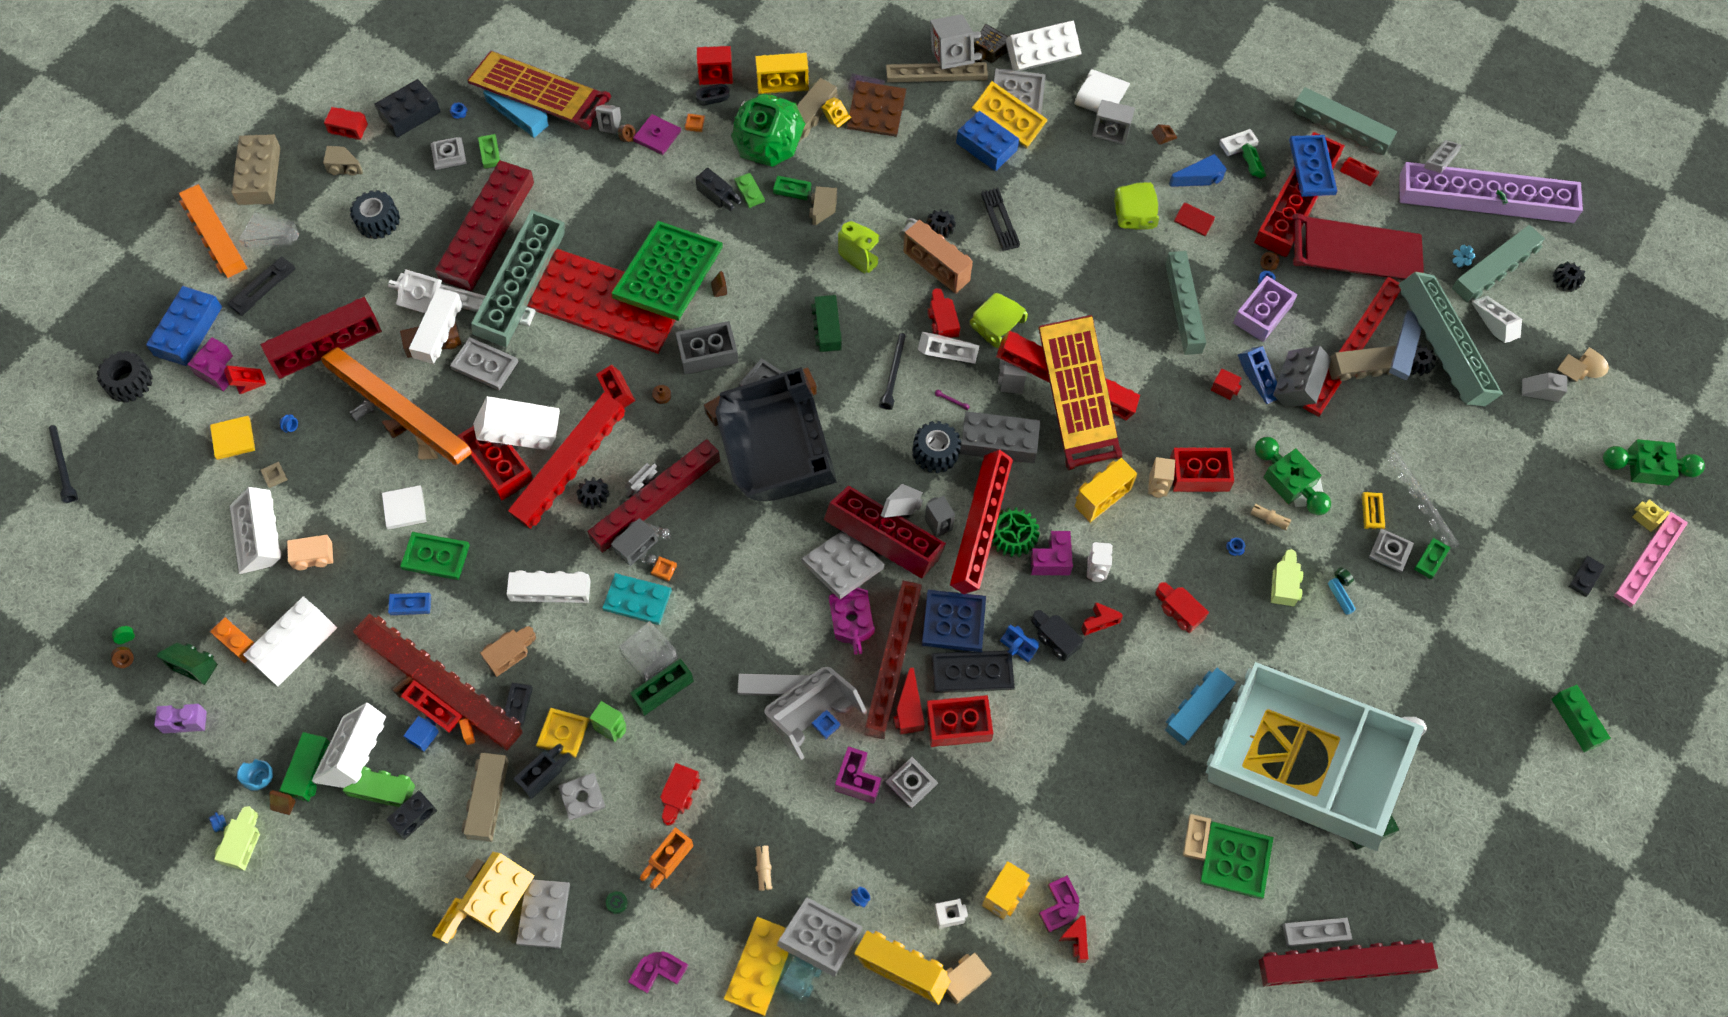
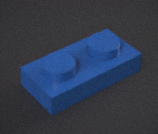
[388,593,431,615]

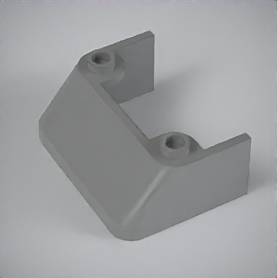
[764,667,867,760]

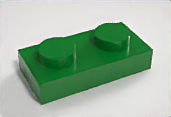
[1241,143,1267,179]
[773,176,811,200]
[1414,538,1450,579]

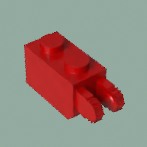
[927,288,960,338]
[1155,582,1209,633]
[660,763,701,826]

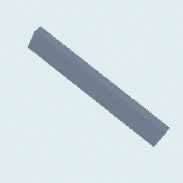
[1389,310,1422,380]

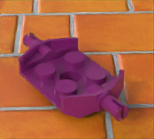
[829,587,875,655]

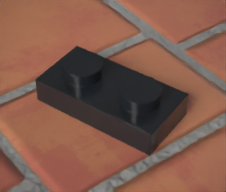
[1568,555,1605,597]
[502,683,533,726]

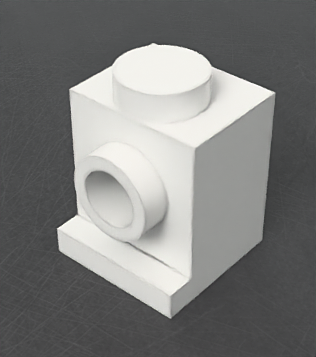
[934,899,968,929]

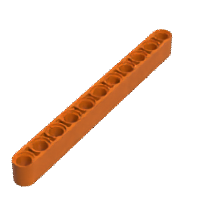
[321,347,472,465]

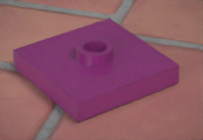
[633,114,681,155]

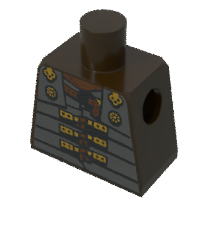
[974,24,1008,63]

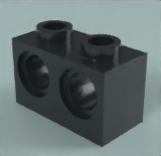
[386,790,438,839]

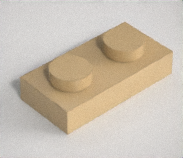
[1183,814,1211,861]

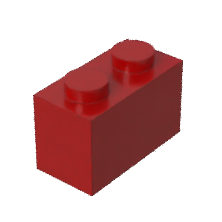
[324,107,368,140]
[596,365,635,408]

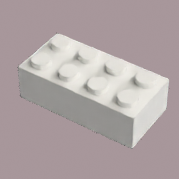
[1005,20,1081,71]

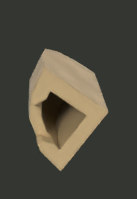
[1579,347,1609,378]

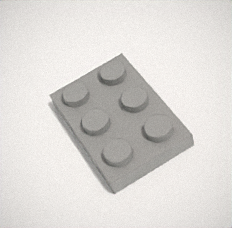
[450,337,518,390]
[516,880,570,948]

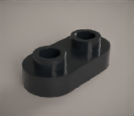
[696,84,730,105]

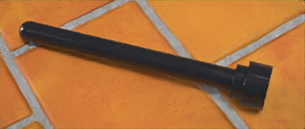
[879,333,906,410]
[49,425,78,503]

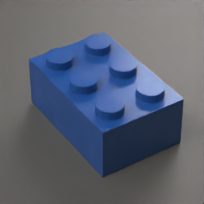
[956,110,1019,171]

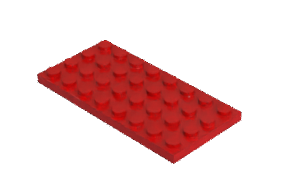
[527,249,676,354]

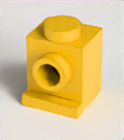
[821,97,851,127]

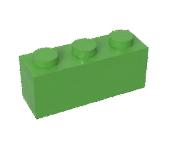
[343,766,415,807]

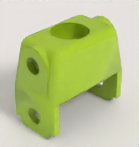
[1114,182,1159,230]
[838,221,879,274]
[969,293,1028,348]

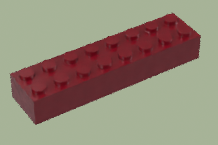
[435,160,534,292]

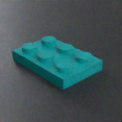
[603,573,672,625]

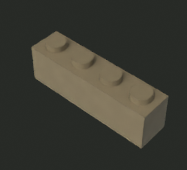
[797,78,838,142]
[1329,346,1396,381]
[462,753,509,842]

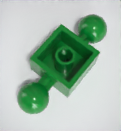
[1255,437,1331,516]
[1603,439,1705,486]

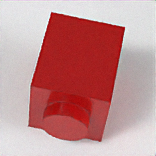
[1210,368,1242,400]

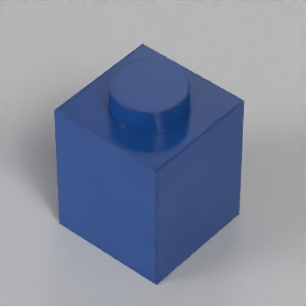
[404,716,439,752]

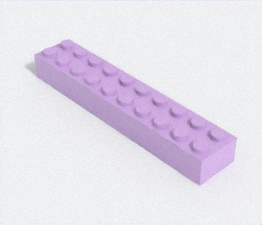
[1399,162,1583,223]

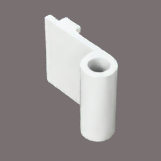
[1075,69,1130,113]

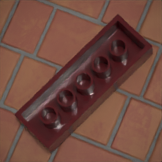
[260,296,382,379]
[824,485,946,579]

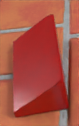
[1340,157,1380,187]
[1174,202,1215,236]

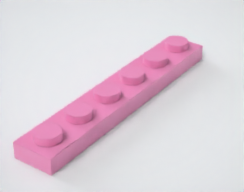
[1614,512,1688,607]

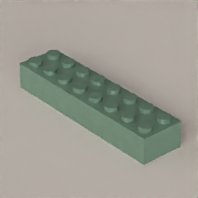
[471,209,565,348]
[1399,272,1503,406]

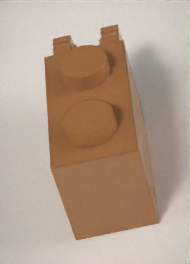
[480,626,536,677]

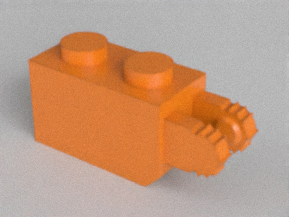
[639,827,693,889]

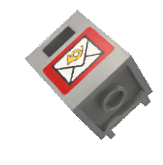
[930,14,982,69]

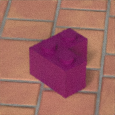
[187,337,233,392]
[1030,531,1073,575]
[835,746,881,804]

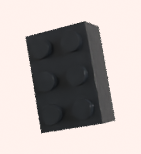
[374,79,441,138]

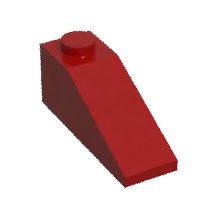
[893,668,925,735]
[401,680,462,733]

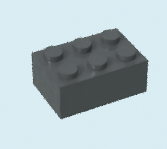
[675,321,739,374]
[1273,346,1331,408]

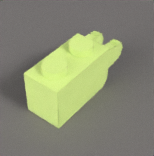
[1271,549,1303,606]
[214,806,260,871]

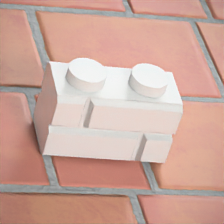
[1087,542,1113,582]

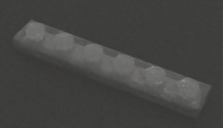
[1387,448,1459,549]

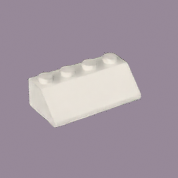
[473,396,559,451]
[230,487,281,574]
[243,597,337,686]
[312,703,386,788]

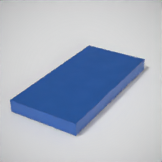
[1289,135,1338,197]

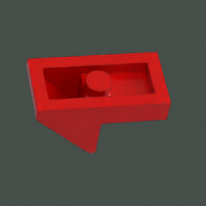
[224,365,266,394]
[1081,602,1123,636]
[1059,915,1089,963]

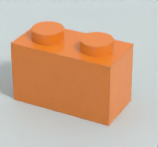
[210,618,254,664]

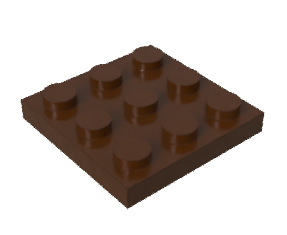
[847,81,906,137]

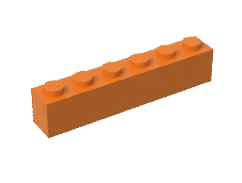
[179,184,248,278]

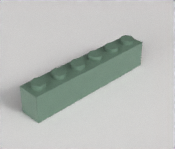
[1292,87,1397,155]
[1452,225,1545,303]
[1165,251,1206,355]

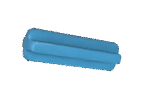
[1328,578,1355,615]

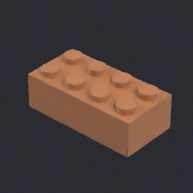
[903,220,973,294]

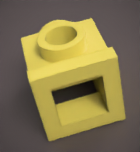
[1633,499,1670,532]

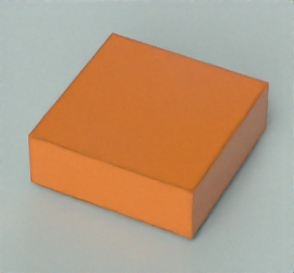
[685,113,705,132]
[651,557,677,582]
[459,719,475,745]

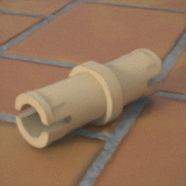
[1250,504,1291,531]
[755,846,772,891]

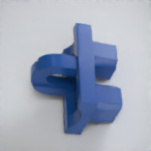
[1000,625,1039,662]

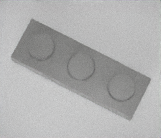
[1283,918,1352,947]

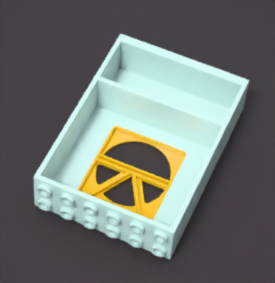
[1206,662,1424,851]

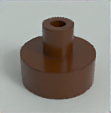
[618,124,636,142]
[1260,252,1279,271]
[652,385,671,404]
[111,647,134,668]

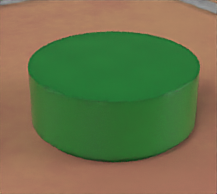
[112,626,135,644]

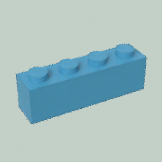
[483,90,549,138]
[1165,668,1236,746]

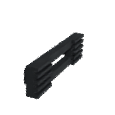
[981,187,1020,251]
[228,256,296,316]

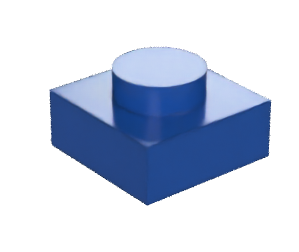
[812,710,841,739]

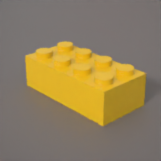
[854,931,951,1005]

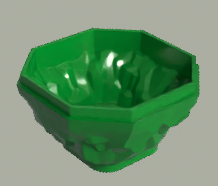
[731,94,805,167]

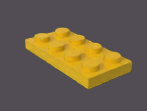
[972,81,1048,148]
[724,917,789,1016]

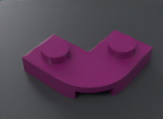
[1039,875,1080,933]
[628,951,689,994]

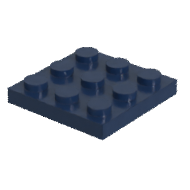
[922,590,986,652]

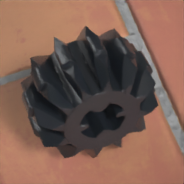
[926,209,956,238]
[1552,261,1586,292]
[1411,344,1437,377]
[576,477,610,510]

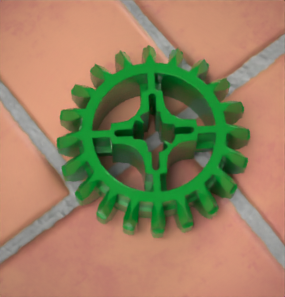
[991,507,1040,558]

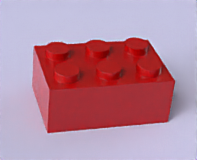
[1170,448,1235,492]
[926,695,993,747]

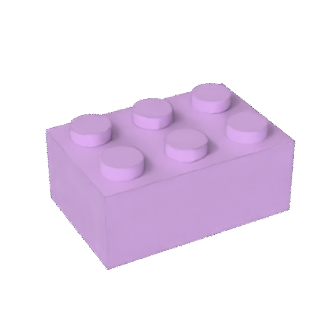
[1233,276,1297,342]

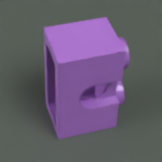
[155,704,207,733]

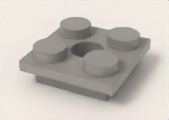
[430,137,467,170]
[625,463,657,497]
[1369,528,1414,572]
[886,757,938,809]
[558,773,606,821]

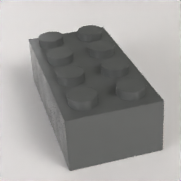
[960,411,1040,463]

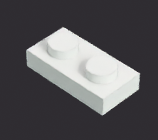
[1219,129,1259,156]

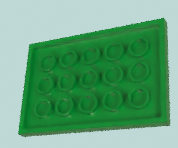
[611,221,723,321]

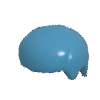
[237,759,273,791]

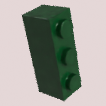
[811,295,842,352]
[630,658,694,716]

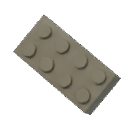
[232,135,280,205]

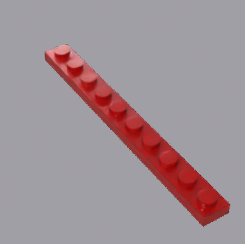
[1303,277,1401,417]

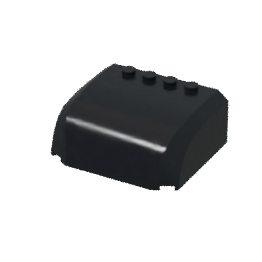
[715,367,837,501]

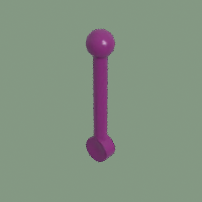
[935,390,970,410]

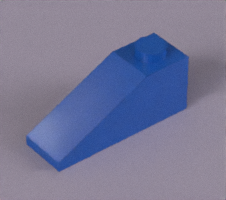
[1169,154,1226,187]
[1237,346,1277,404]

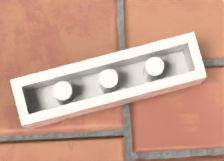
[409,288,462,364]
[507,570,591,603]

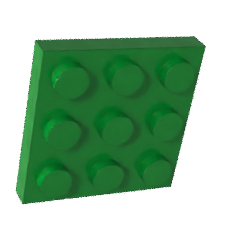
[1200,821,1274,900]

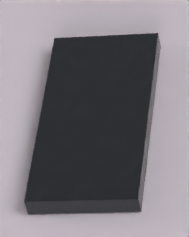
[932,650,1015,693]

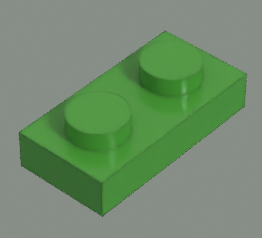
[478,134,500,169]
[734,173,765,208]

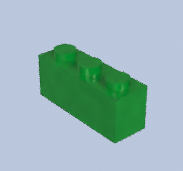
[1551,685,1611,753]
[280,732,330,802]

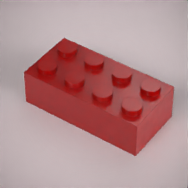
[457,426,533,501]

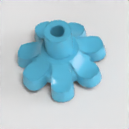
[1452,245,1475,268]

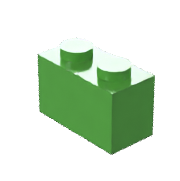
[590,701,626,742]

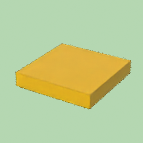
[210,416,255,460]
[536,708,589,758]

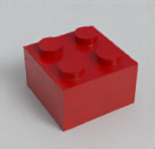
[697,46,733,85]

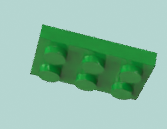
[400,532,470,580]

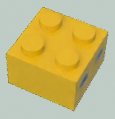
[982,861,1030,920]

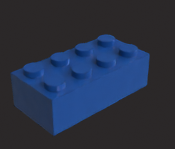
[146,286,222,366]

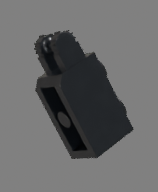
[695,167,742,211]
[1031,610,1084,661]
[513,744,572,799]

